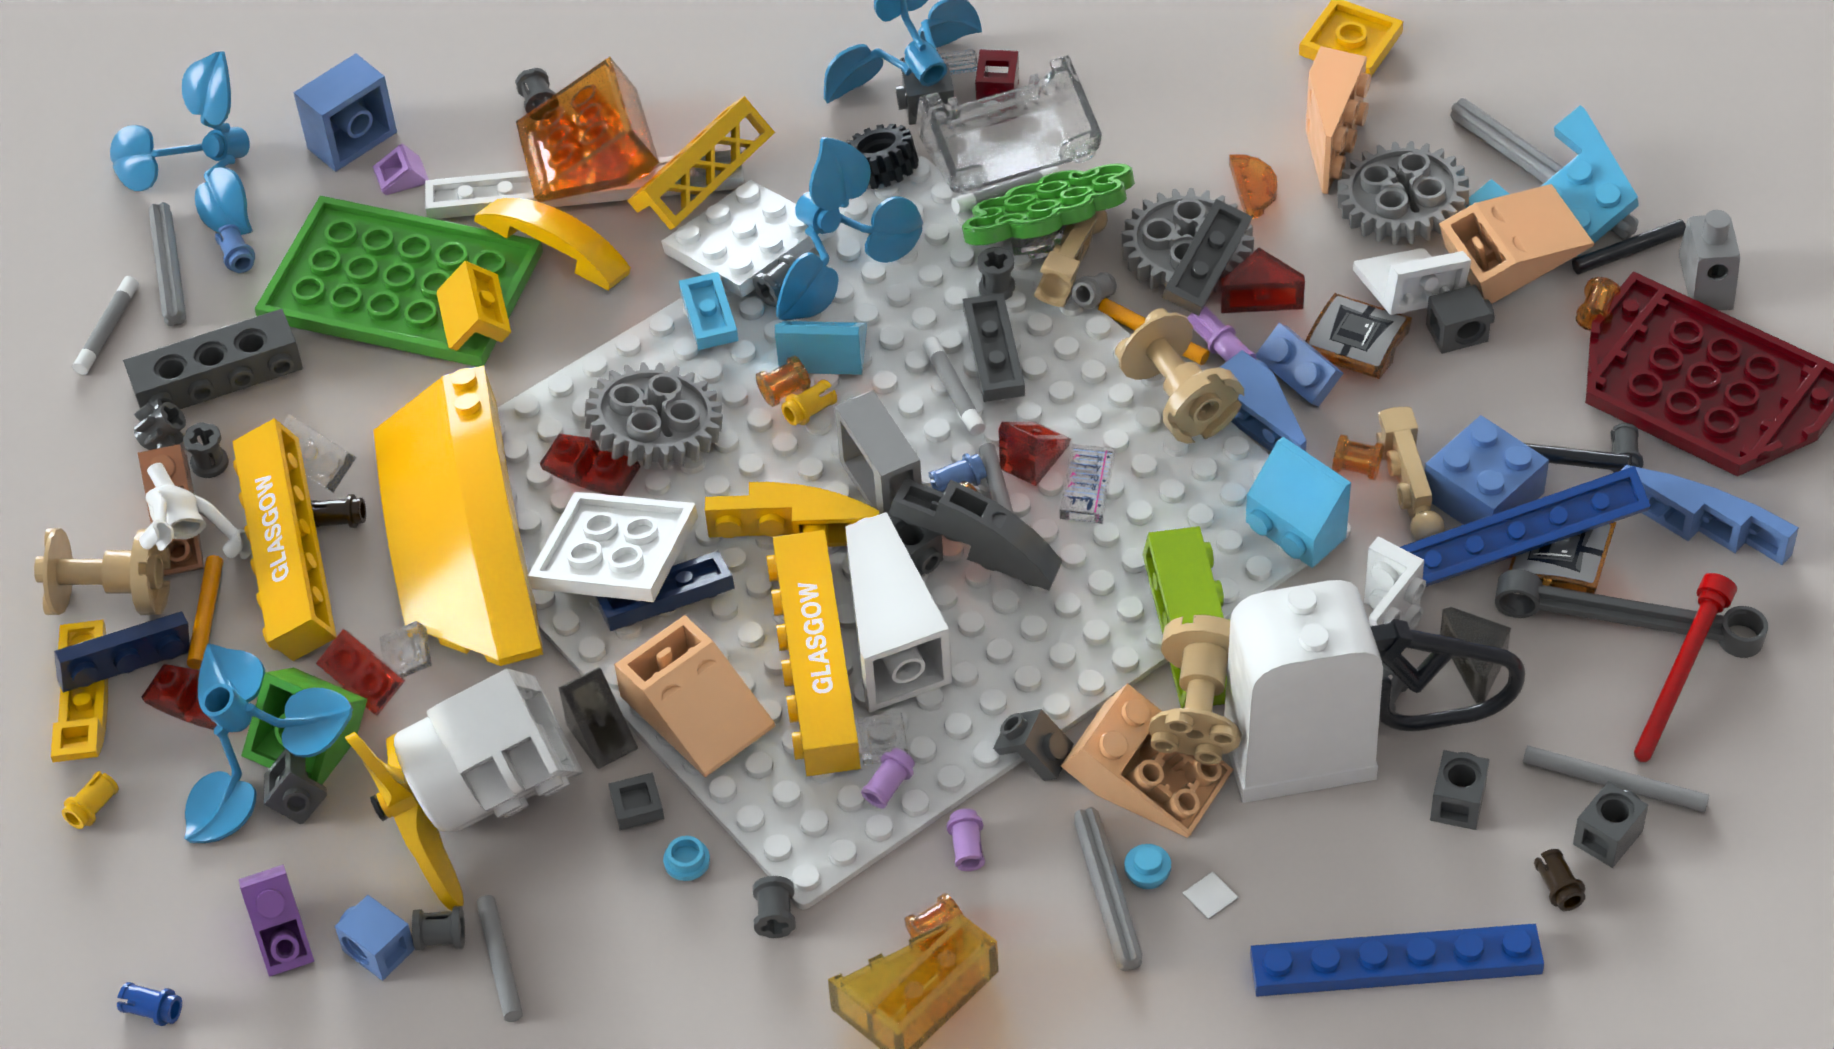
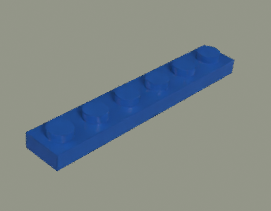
[1400,466,1651,587]
[1250,923,1544,997]

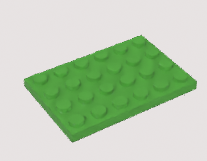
[255,196,543,367]

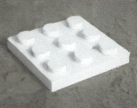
[661,180,832,298]
[528,492,698,602]

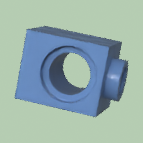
[335,895,415,981]

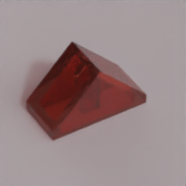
[1220,247,1305,313]
[998,422,1071,486]

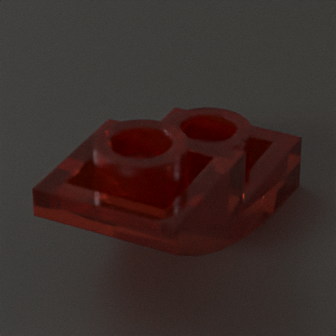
[539,433,641,496]
[316,629,405,716]
[141,664,217,730]

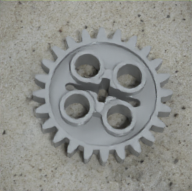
[1337,141,1469,245]
[1122,188,1254,293]
[585,362,723,470]

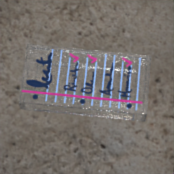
[1059,444,1115,524]

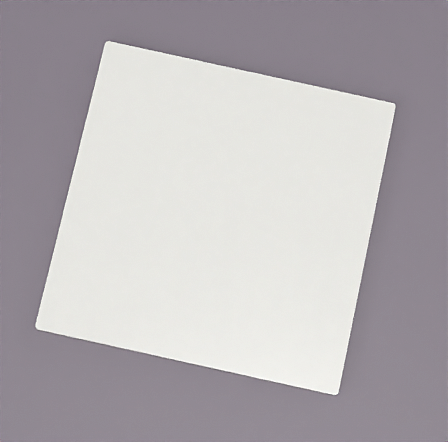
[498,156,1351,910]

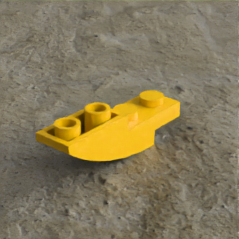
[705,482,880,547]

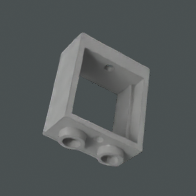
[835,390,922,516]

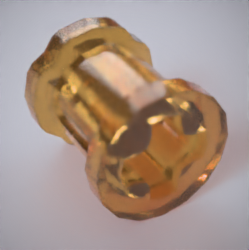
[1575,277,1621,331]
[756,355,811,407]
[1332,434,1384,481]
[904,893,967,954]

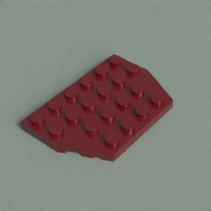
[1585,271,1834,477]

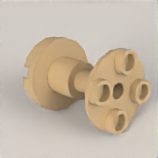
[1115,308,1244,444]
[34,528,171,615]
[1149,615,1242,764]

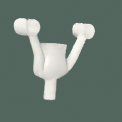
[139,463,252,560]

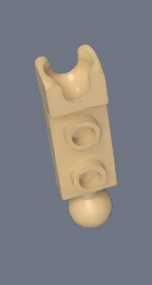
[1034,210,1108,307]
[1376,406,1445,541]

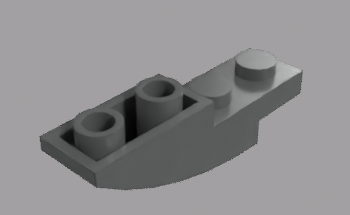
[889,478,1062,591]

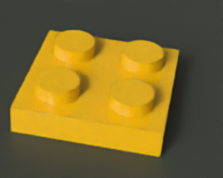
[1299,0,1404,77]

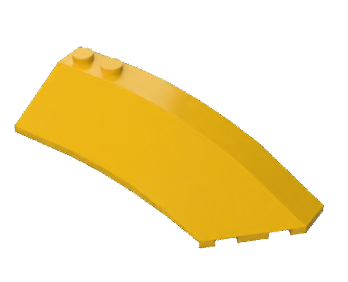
[373,365,543,666]

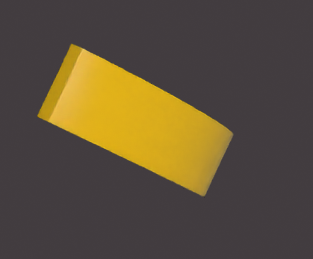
[474,198,631,291]
[51,619,108,763]

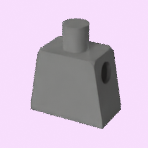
[1679,210,1740,310]

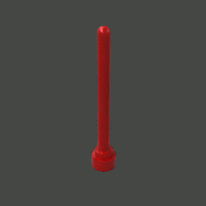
[1634,573,1737,762]

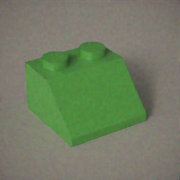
[241,667,368,785]

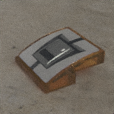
[1305,293,1412,379]
[1508,522,1617,594]

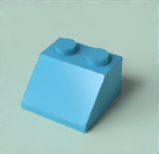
[1246,437,1351,568]

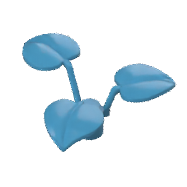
[824,0,982,104]
[110,51,253,235]
[776,137,923,320]
[184,644,353,843]

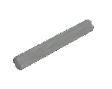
[149,202,186,326]
[1074,807,1142,971]

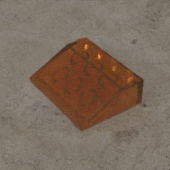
[516,56,660,202]

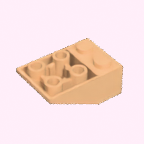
[1305,46,1371,194]
[1439,184,1594,304]
[614,615,775,777]
[1061,683,1234,838]

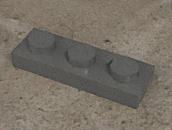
[1162,199,1253,316]
[963,293,1025,402]

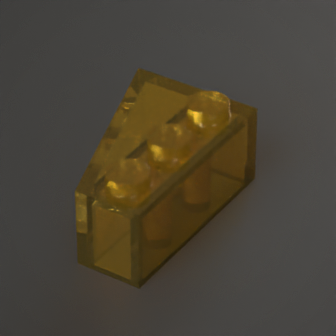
[828,914,999,1049]

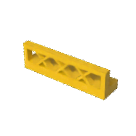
[627,96,775,230]

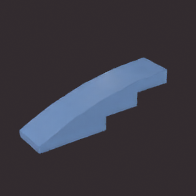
[1621,465,1799,565]

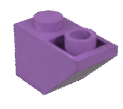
[239,864,315,977]

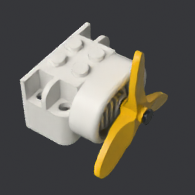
[345,668,584,911]

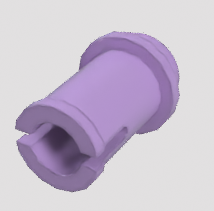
[861,748,915,809]
[946,809,985,871]

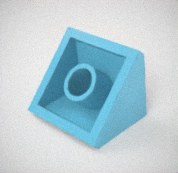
[775,321,867,375]

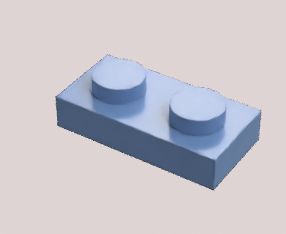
[1255,323,1344,407]

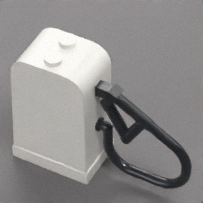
[1224,580,1525,803]

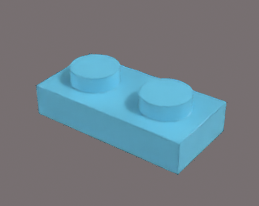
[679,272,739,350]

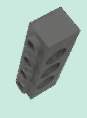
[123,309,303,409]

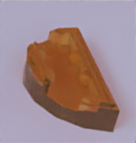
[1229,154,1277,219]

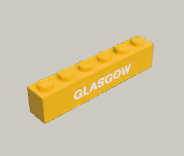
[232,418,337,661]
[766,530,861,777]

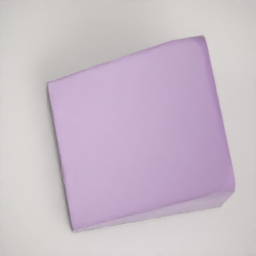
[373,144,429,195]

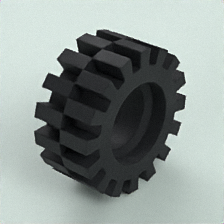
[846,124,919,189]

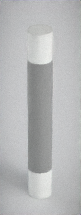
[951,166,1060,214]
[72,276,139,375]
[923,337,986,436]

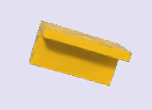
[437,261,512,351]

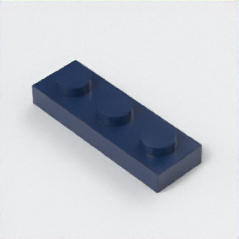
[595,550,735,631]
[54,611,190,693]

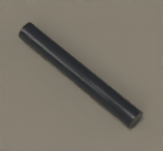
[1572,219,1686,275]
[1524,443,1632,471]

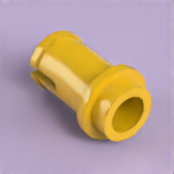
[781,379,837,426]
[61,771,119,829]

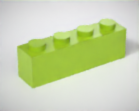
[1142,526,1230,708]

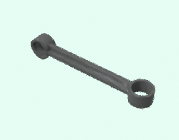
[1495,569,1768,658]

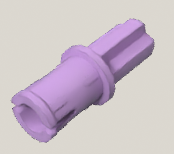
[1187,306,1257,362]

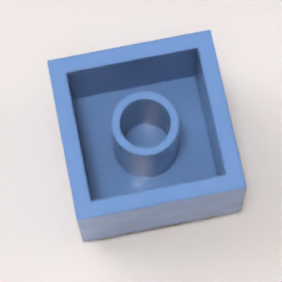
[293,53,397,172]
[1424,415,1549,525]

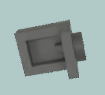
[993,709,1074,781]

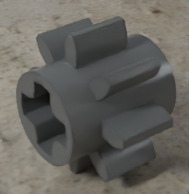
[134,399,186,450]

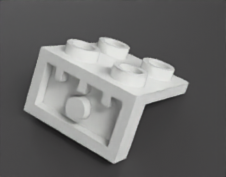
[1352,248,1471,315]
[1364,536,1426,630]

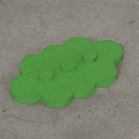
[962,163,1135,245]

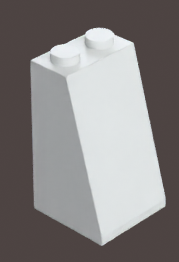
[845,512,952,713]

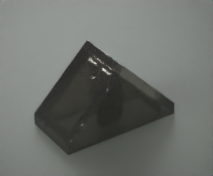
[1440,607,1511,704]
[558,667,638,769]

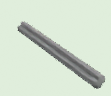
[1450,98,1639,239]

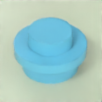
[663,836,710,881]
[1124,844,1171,889]

